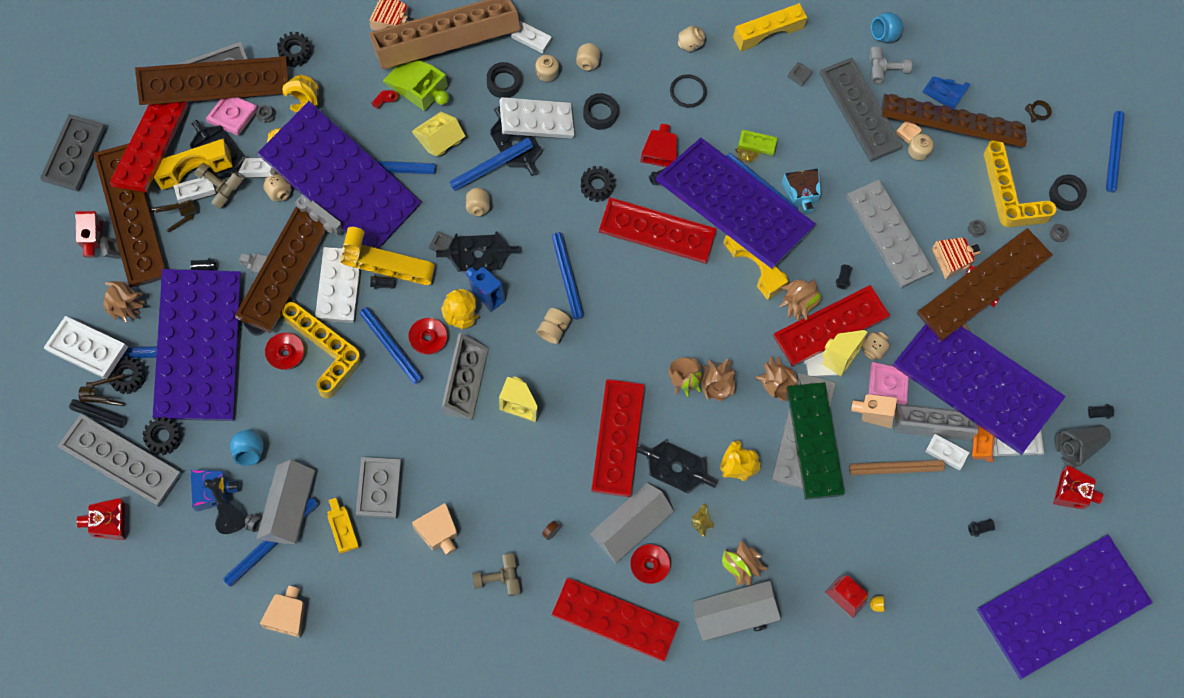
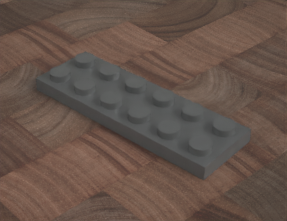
[819,57,903,162]

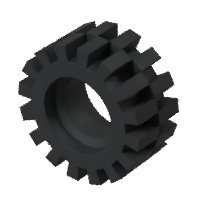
[277,32,311,67]
[580,166,614,202]
[108,356,145,394]
[142,417,181,455]

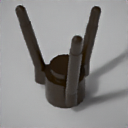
[149,199,196,233]
[78,374,125,406]

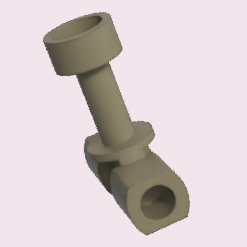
[194,162,244,209]
[472,553,520,596]

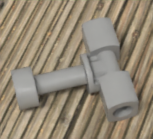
[869,47,912,84]

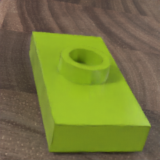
[738,129,778,156]

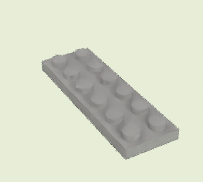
[846,180,934,289]
[771,373,835,490]
[58,414,181,507]

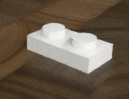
[511,21,552,54]
[238,158,275,177]
[173,177,216,204]
[925,434,969,471]

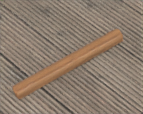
[849,460,945,475]

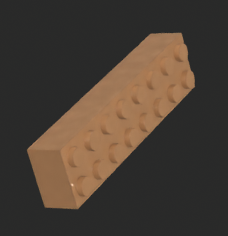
[369,0,520,69]

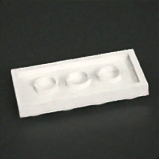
[499,97,574,139]
[315,247,360,323]
[44,316,128,380]

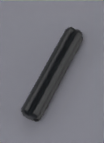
[69,399,126,428]

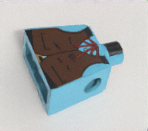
[782,168,821,214]

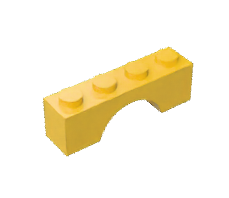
[733,3,807,52]
[154,139,232,190]
[723,235,788,300]

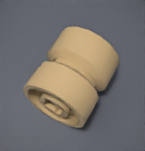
[536,308,571,344]

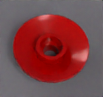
[408,318,447,355]
[265,333,304,370]
[630,544,670,584]

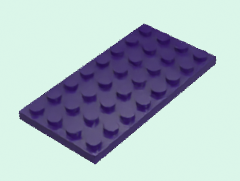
[257,101,421,249]
[656,137,816,269]
[152,269,241,421]
[893,324,1066,455]
[976,535,1153,680]

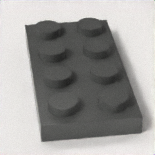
[40,114,106,191]

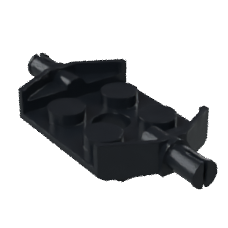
[490,106,541,176]
[190,120,245,183]
[436,231,519,272]
[636,439,718,494]

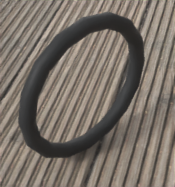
[670,74,707,108]

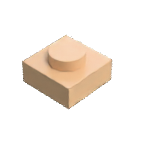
[896,121,922,144]

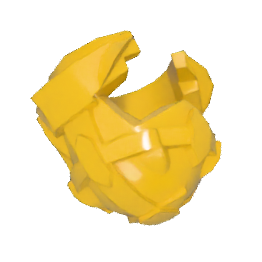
[282,75,319,112]
[441,289,479,330]
[720,440,761,481]

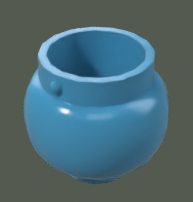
[871,12,904,43]
[230,429,264,466]

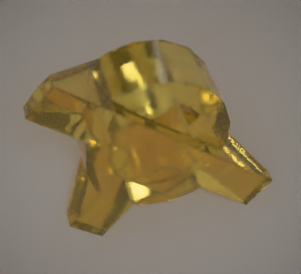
[735,148,760,163]
[691,504,714,537]

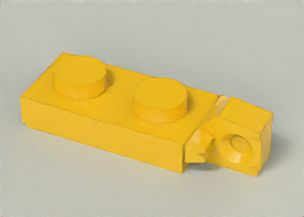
[327,498,359,554]

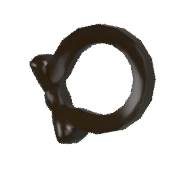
[1025,100,1052,123]

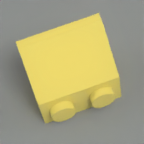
[412,112,465,156]
[822,330,867,376]
[499,377,538,422]

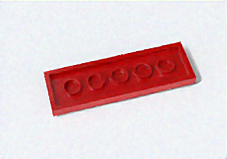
[110,102,188,192]
[598,197,716,264]
[773,285,890,367]
[591,379,644,497]
[551,578,679,662]

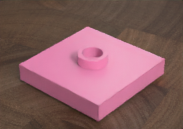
[206,97,258,136]
[868,362,909,405]

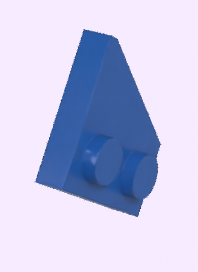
[923,76,971,110]

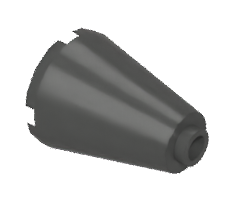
[1055,425,1111,468]

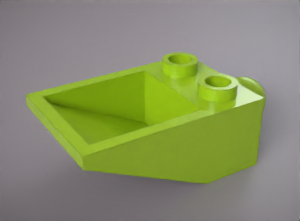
[383,60,449,111]

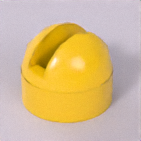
[870,596,884,612]

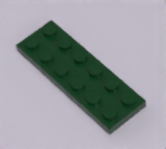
[786,382,845,500]

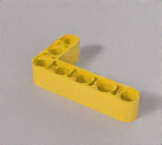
[984,140,1056,227]
[340,227,435,285]
[282,302,361,399]

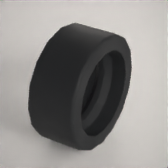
[487,62,521,99]
[583,93,618,130]
[1049,174,1087,211]

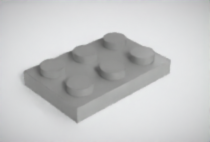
[356,457,401,519]

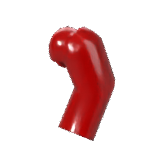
[371,90,398,109]

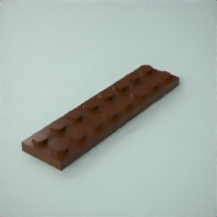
[135,56,288,105]
[882,94,1027,147]
[93,143,165,288]
[235,206,327,333]
[916,228,1053,342]

